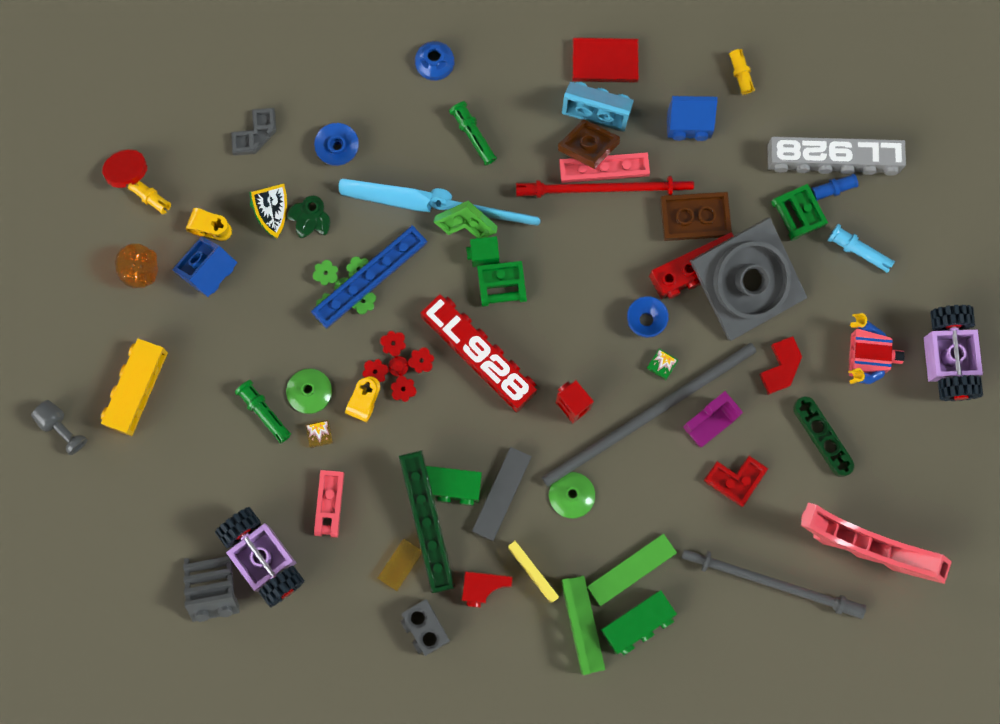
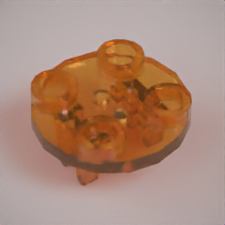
[115,244,158,288]

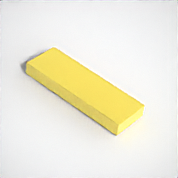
[508,541,559,603]

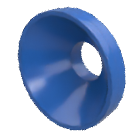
[415,41,454,81]
[627,296,669,338]

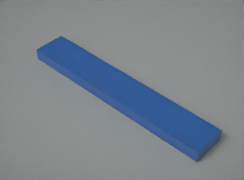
[311,225,427,329]

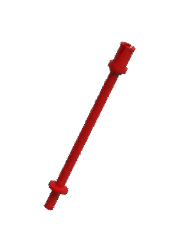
[516,176,694,198]

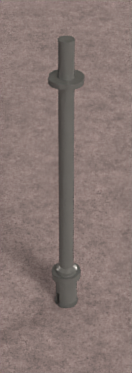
[681,549,866,619]

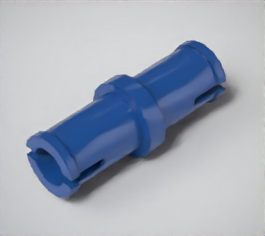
[811,174,858,201]

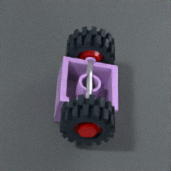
[924,305,983,401]
[215,507,305,607]

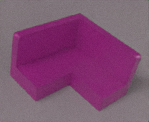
[683,391,743,448]

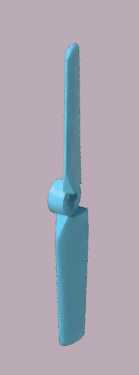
[338,179,541,225]

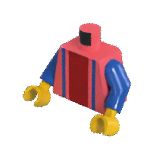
[848,313,904,384]

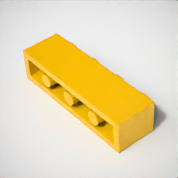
[101,338,168,436]

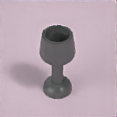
[31,400,88,455]

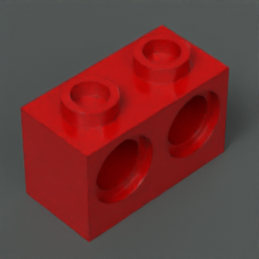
[556,380,594,423]

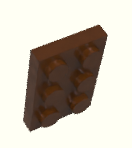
[660,192,732,241]

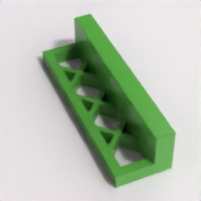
[561,576,605,675]

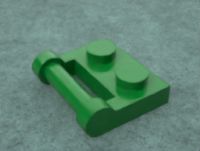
[771,184,828,241]
[477,261,527,307]

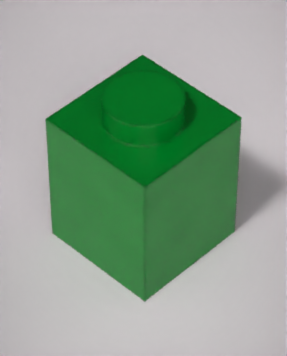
[466,236,499,267]

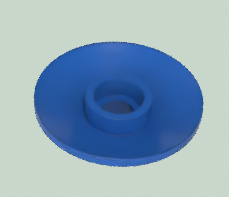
[314,123,359,166]

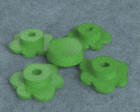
[313,257,376,314]

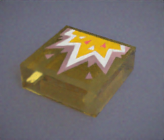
[305,420,333,448]

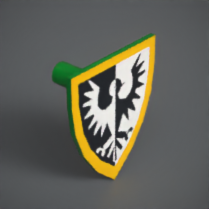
[249,183,287,239]

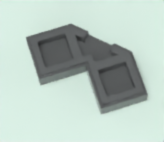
[231,108,276,156]

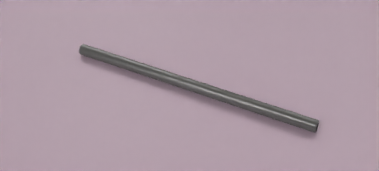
[541,343,757,487]

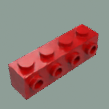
[649,232,733,300]

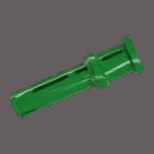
[449,101,497,166]
[235,380,292,444]

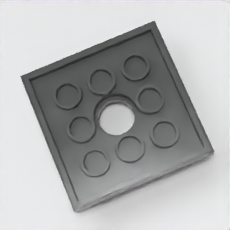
[690,218,807,341]

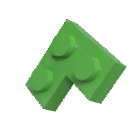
[434,201,498,238]

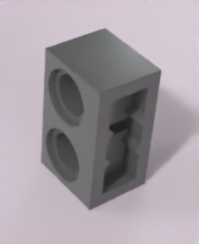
[400,599,451,656]

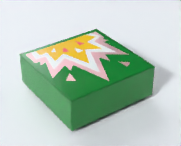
[647,348,678,380]

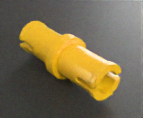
[729,49,755,95]
[128,181,171,215]

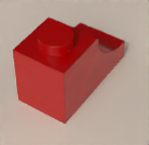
[462,572,513,608]

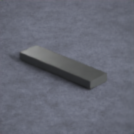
[472,447,532,541]

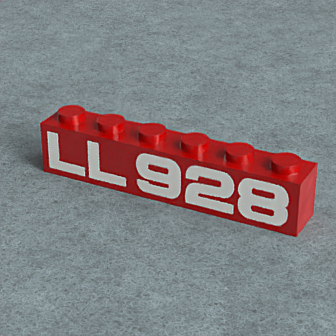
[420,294,537,413]

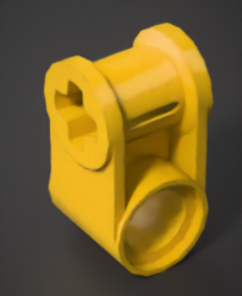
[185,208,232,241]
[345,376,381,422]

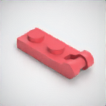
[314,470,345,538]

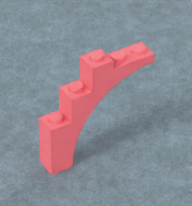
[801,503,952,584]

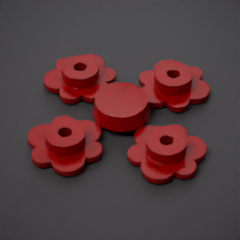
[362,331,434,402]

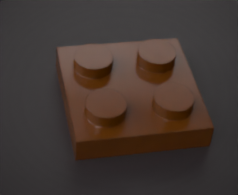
[558,119,620,169]

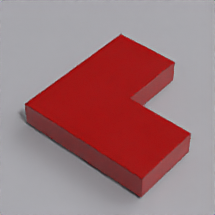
[704,456,768,507]

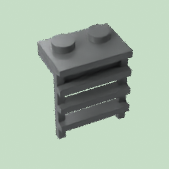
[183,551,240,622]

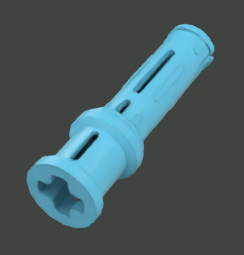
[827,224,895,273]

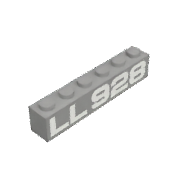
[768,137,906,176]

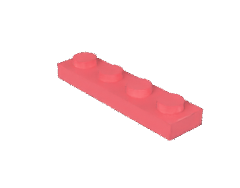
[559,152,650,183]

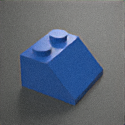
[667,96,717,141]
[172,236,237,297]

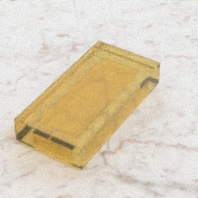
[378,539,422,591]

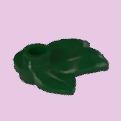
[287,195,330,238]

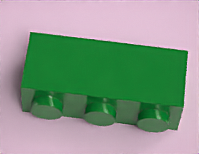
[426,466,482,506]
[600,590,677,656]

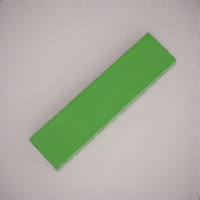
[587,534,677,606]

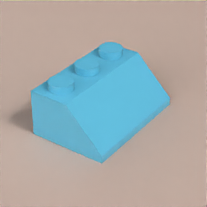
[562,82,634,132]

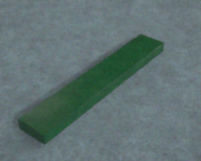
[399,450,455,593]

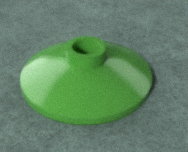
[286,369,332,414]
[549,472,595,519]

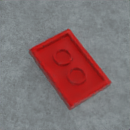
[573,38,638,82]

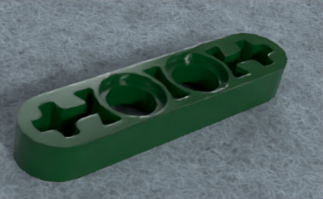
[793,396,854,477]

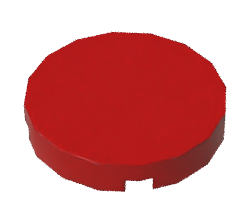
[102,149,147,188]

